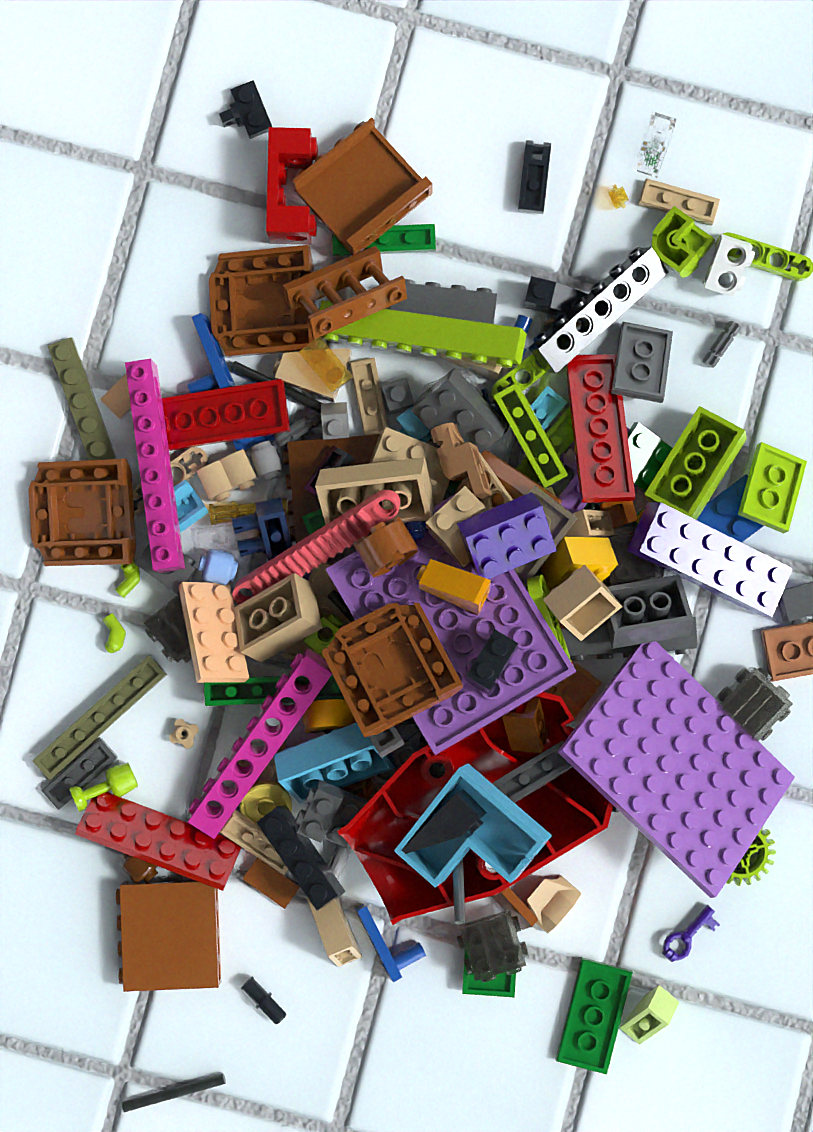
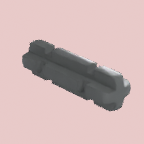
[703,320,741,368]
[274,412,322,446]

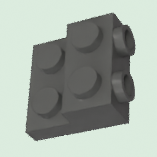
[295,780,368,848]

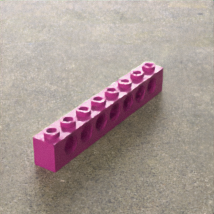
[125,358,185,573]
[188,648,332,839]

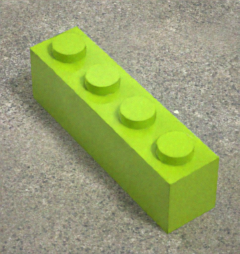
[494,383,569,488]

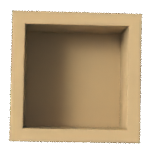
[543,564,622,641]

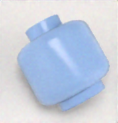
[198,549,238,586]

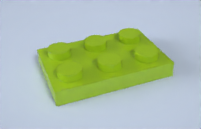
[738,442,807,534]

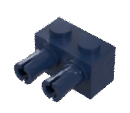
[231,497,292,561]

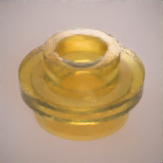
[608,184,629,209]

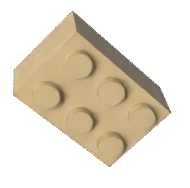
[369,427,450,505]
[234,573,322,662]

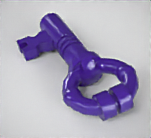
[662,904,720,962]

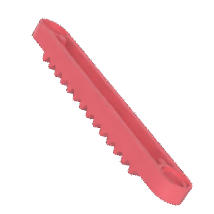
[232,490,400,605]

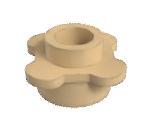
[169,719,199,749]

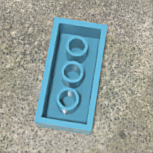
[274,722,396,804]

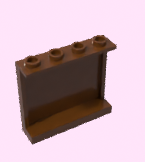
[283,434,380,543]

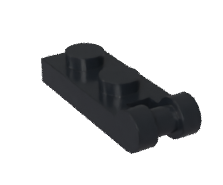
[518,140,552,214]

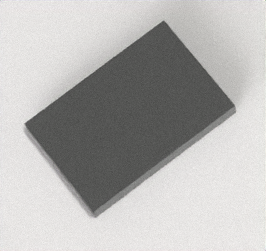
[611,321,673,403]

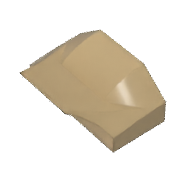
[527,875,582,933]

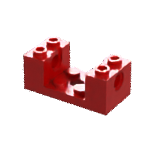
[266,127,318,245]

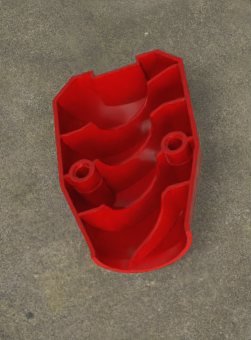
[337,692,613,925]

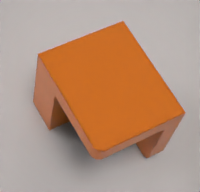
[599,501,638,528]

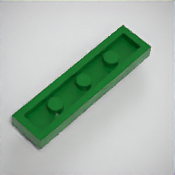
[332,224,436,256]

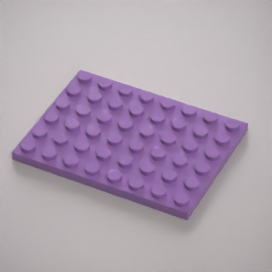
[326,493,576,755]
[557,641,795,898]

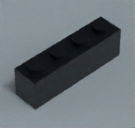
[256,805,346,911]

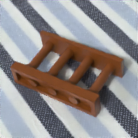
[283,246,407,339]

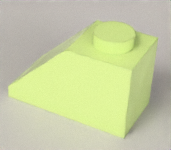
[620,985,679,1045]

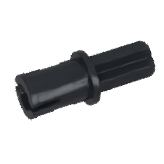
[241,976,287,1025]

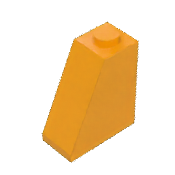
[416,559,491,615]

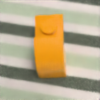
[303,699,356,733]

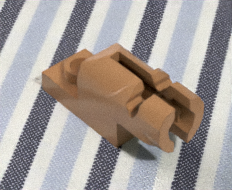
[430,423,493,499]

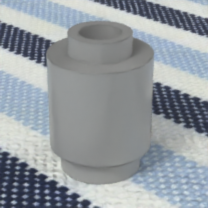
[250,441,283,481]

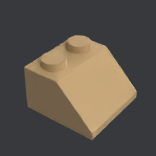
[425,486,487,568]

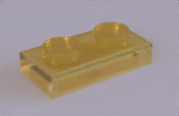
[299,337,353,394]

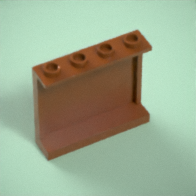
[292,117,433,255]
[116,881,222,992]

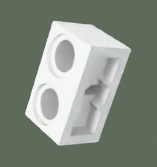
[703,234,755,297]

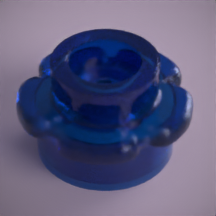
[404,521,429,540]

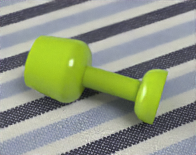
[70,762,138,812]

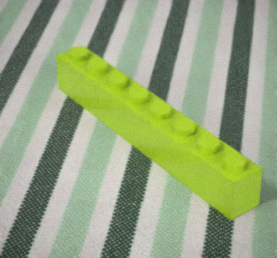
[319,300,527,368]

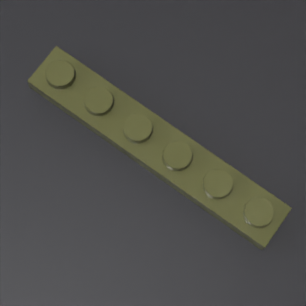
[48,337,117,460]
[33,655,168,780]

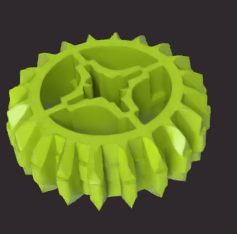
[726,825,776,886]

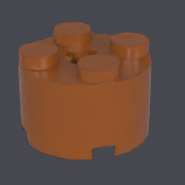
[353,517,419,578]

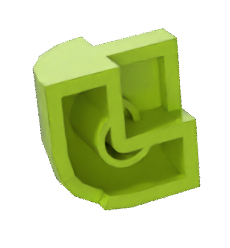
[651,206,715,278]

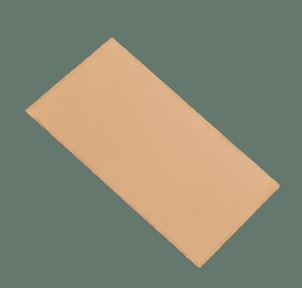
[100,374,131,419]

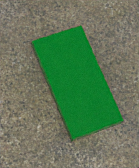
[555,957,633,1075]

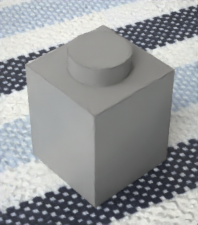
[321,402,349,440]

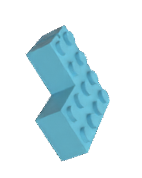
[394,764,552,887]

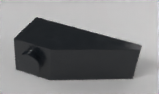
[523,276,600,321]
[402,789,487,854]

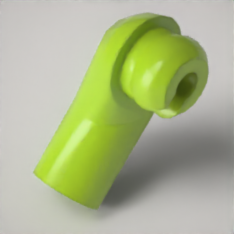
[115,560,140,598]
[102,613,126,653]

